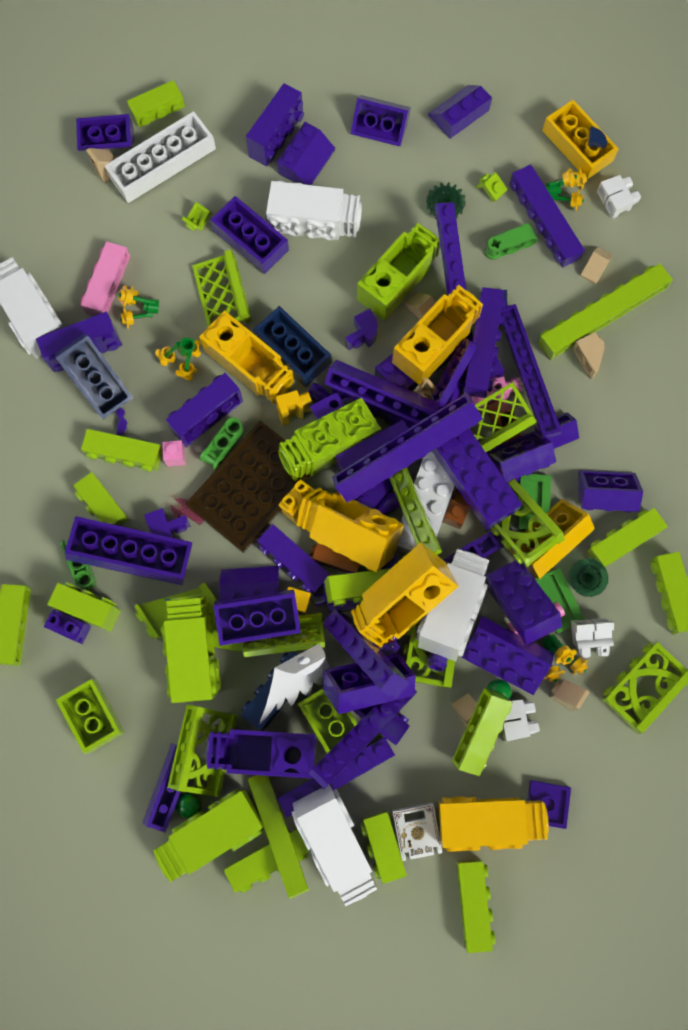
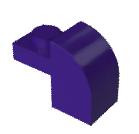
[345,308,378,350]
[144,508,191,538]

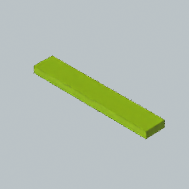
[389,468,442,555]
[248,775,309,899]

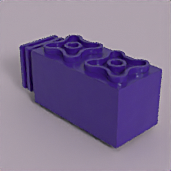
[206,729,316,778]

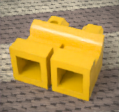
[275,390,312,426]
[278,479,314,524]

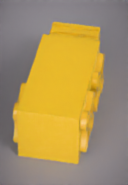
[392,285,483,386]
[199,310,294,404]
[296,487,404,572]
[351,542,459,647]
[437,796,549,852]

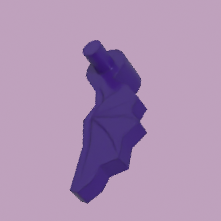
[116,408,128,436]

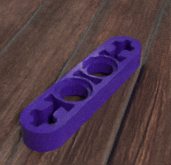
[431,339,476,409]

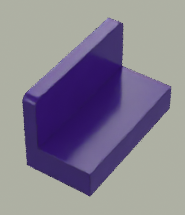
[534,412,579,449]

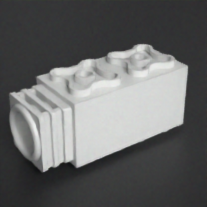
[266,181,362,240]
[0,257,64,359]
[416,549,489,662]
[291,784,377,906]

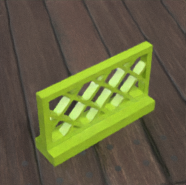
[192,249,252,327]
[473,382,537,452]
[243,613,325,657]

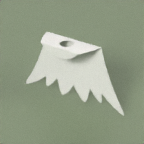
[259,644,331,725]

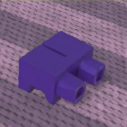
[44,609,91,645]

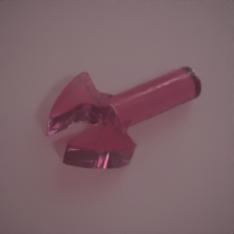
[170,498,204,525]

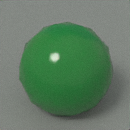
[487,679,512,699]
[175,792,201,819]

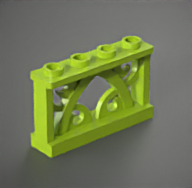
[490,479,565,567]
[403,621,455,689]
[601,641,688,734]
[167,705,237,797]

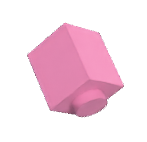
[162,440,186,467]

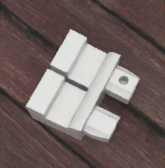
[596,175,641,219]
[571,618,614,658]
[502,700,540,742]

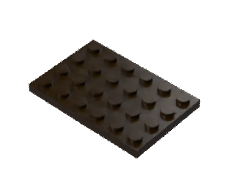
[185,420,311,554]

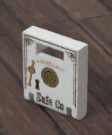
[392,802,442,861]

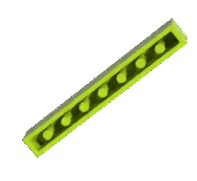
[538,263,673,360]

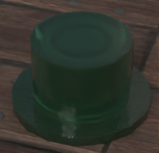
[569,558,608,597]

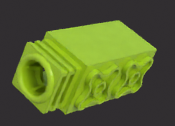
[357,223,440,321]
[278,398,381,481]
[161,594,221,703]
[153,788,264,883]

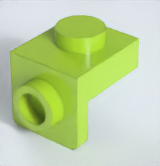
[476,172,508,202]
[181,202,212,231]

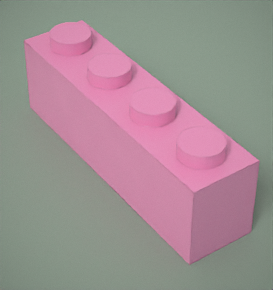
[80,241,130,316]

